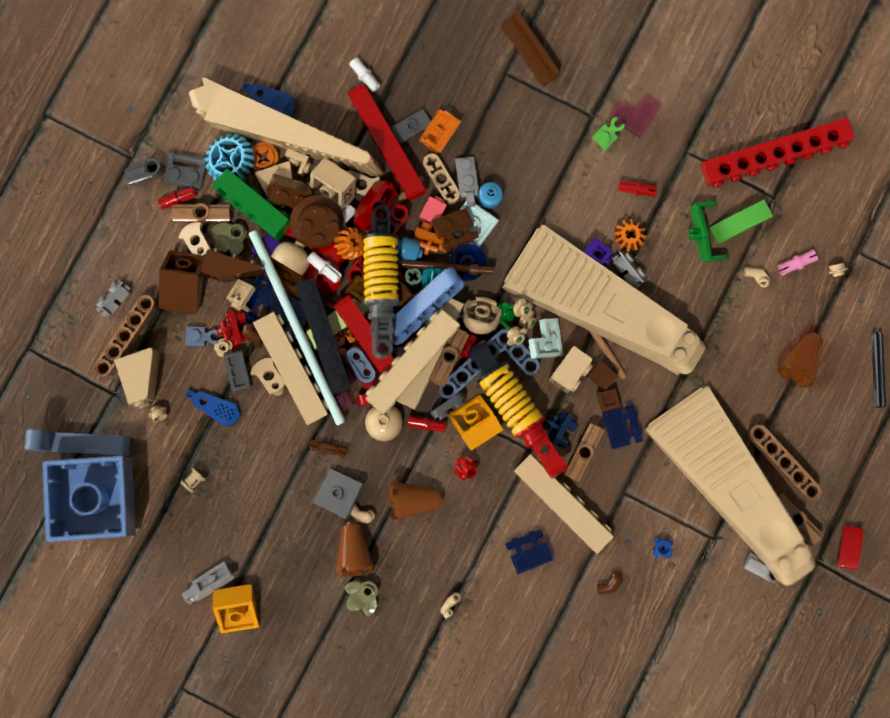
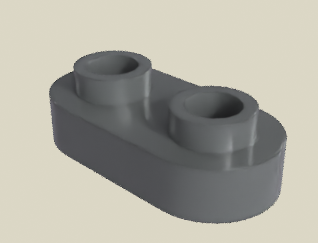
[430,391,466,420]

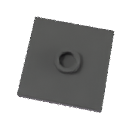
[313,468,364,520]

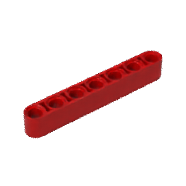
[347,83,427,202]

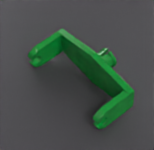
[688,201,729,264]

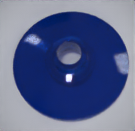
[448,243,487,281]

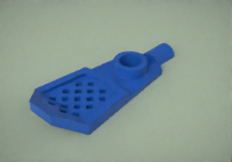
[242,82,296,116]
[185,390,240,427]

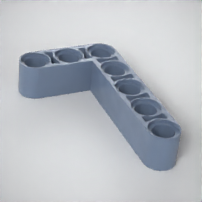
[439,329,540,400]
[24,430,131,456]

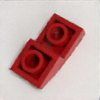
[837,525,864,570]

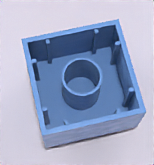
[43,456,136,542]

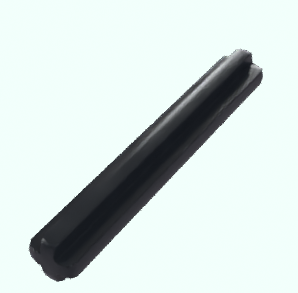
[871,332,886,408]

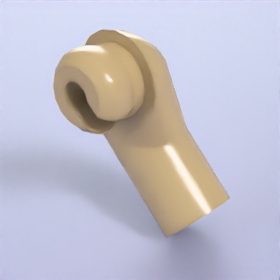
[744,267,770,288]
[351,504,375,523]
[440,593,461,619]

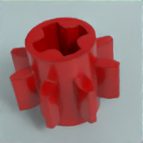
[454,455,478,481]

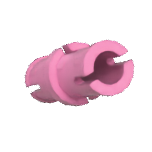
[778,249,818,276]

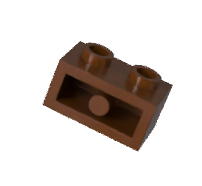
[267,173,312,209]

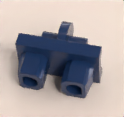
[544,412,578,448]

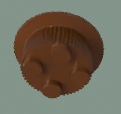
[290,195,344,248]

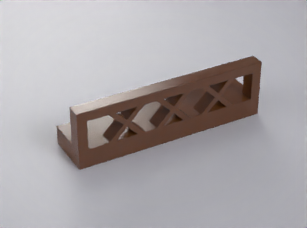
[501,10,559,88]

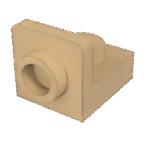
[285,149,312,177]
[226,279,256,312]

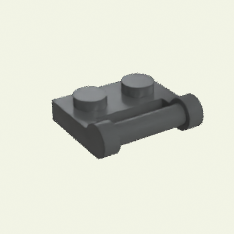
[164,150,207,190]

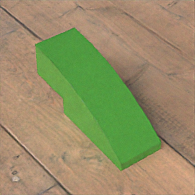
[709,200,773,245]

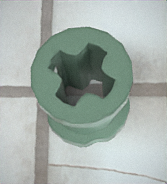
[405,268,422,288]

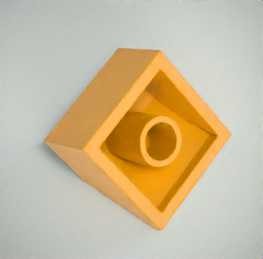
[448,394,503,451]
[213,584,259,633]

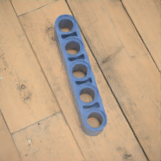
[392,267,464,345]

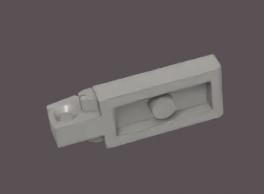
[455,157,479,208]
[182,561,235,604]

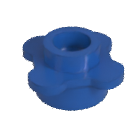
[653,538,673,559]

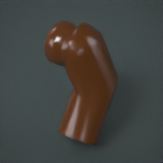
[242,323,263,347]
[597,572,623,594]

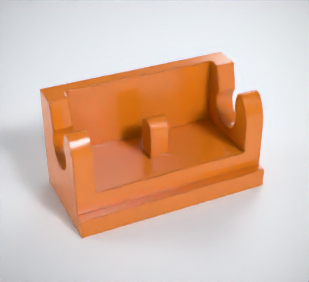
[418,109,461,153]

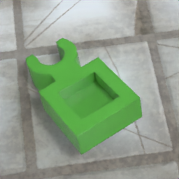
[592,116,626,151]

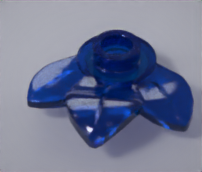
[244,275,274,310]

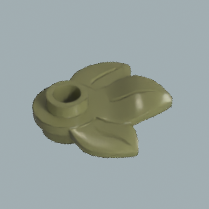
[211,222,247,255]
[345,581,379,617]

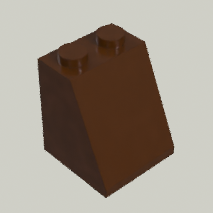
[159,250,205,315]

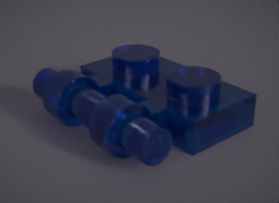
[602,404,643,450]
[505,529,553,575]

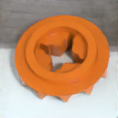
[251,142,279,171]
[335,330,362,361]

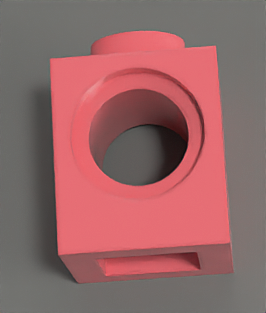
[419,196,447,226]

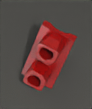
[217,310,249,348]

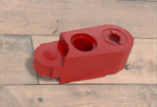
[354,180,398,231]

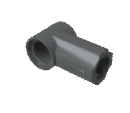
[124,158,165,186]

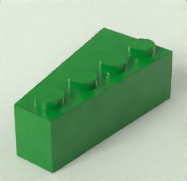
[212,168,290,242]

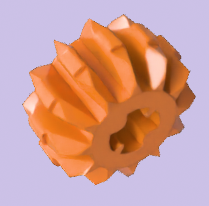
[613,219,646,252]
[334,227,364,260]

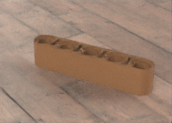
[94,295,158,378]
[747,425,822,500]

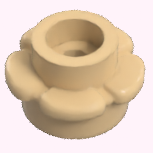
[829,263,848,277]
[214,338,233,357]
[149,405,167,422]

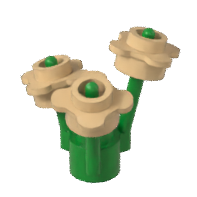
[497,298,536,346]

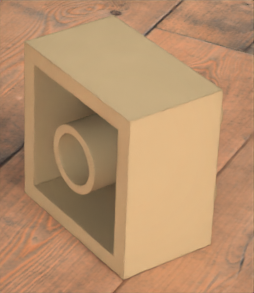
[310,158,356,212]
[549,346,593,394]

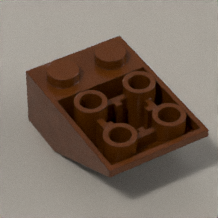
[200,249,266,283]

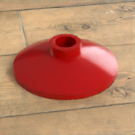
[305,257,342,294]

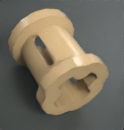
[180,468,206,493]

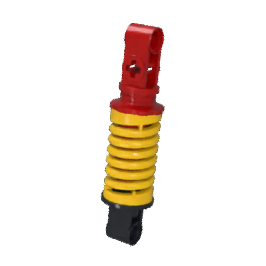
[467,340,568,479]

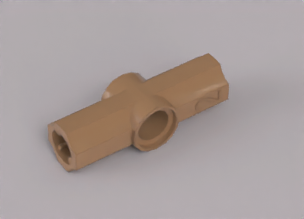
[172,203,232,223]
[429,329,469,387]
[564,423,605,482]
[777,493,824,547]

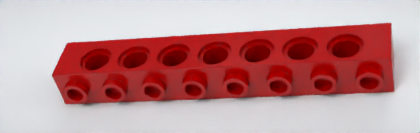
[700,117,855,188]

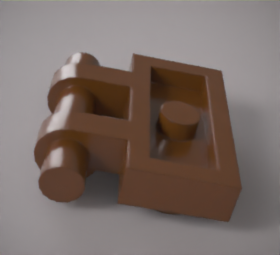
[431,208,479,250]

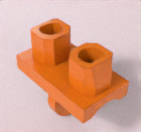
[414,222,447,255]

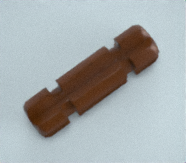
[309,440,347,457]

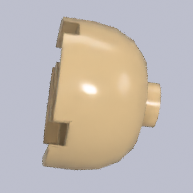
[271,241,310,276]
[463,297,501,335]
[365,406,403,442]

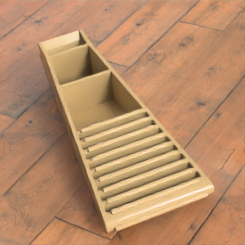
[189,78,384,177]
[502,224,706,375]
[645,386,815,585]

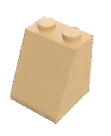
[114,348,160,409]

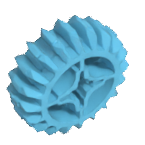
[204,133,256,180]

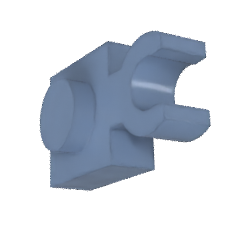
[185,327,218,347]

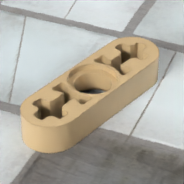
[423,154,459,204]

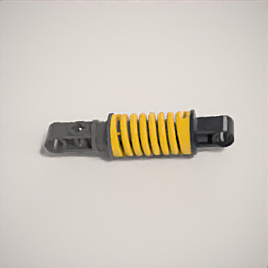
[362,205,400,359]

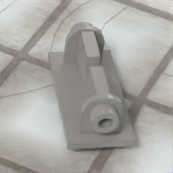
[612,250,647,289]
[96,280,131,318]

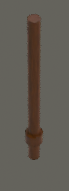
[396,259,494,275]

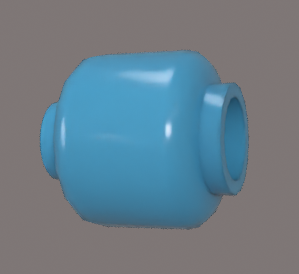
[478,182,503,209]
[395,237,423,261]

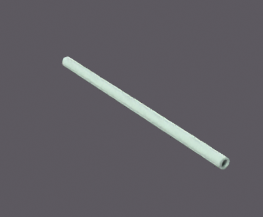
[249,230,346,426]

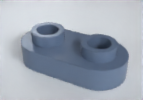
[346,346,377,383]

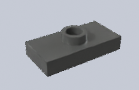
[391,109,431,145]
[223,350,251,392]

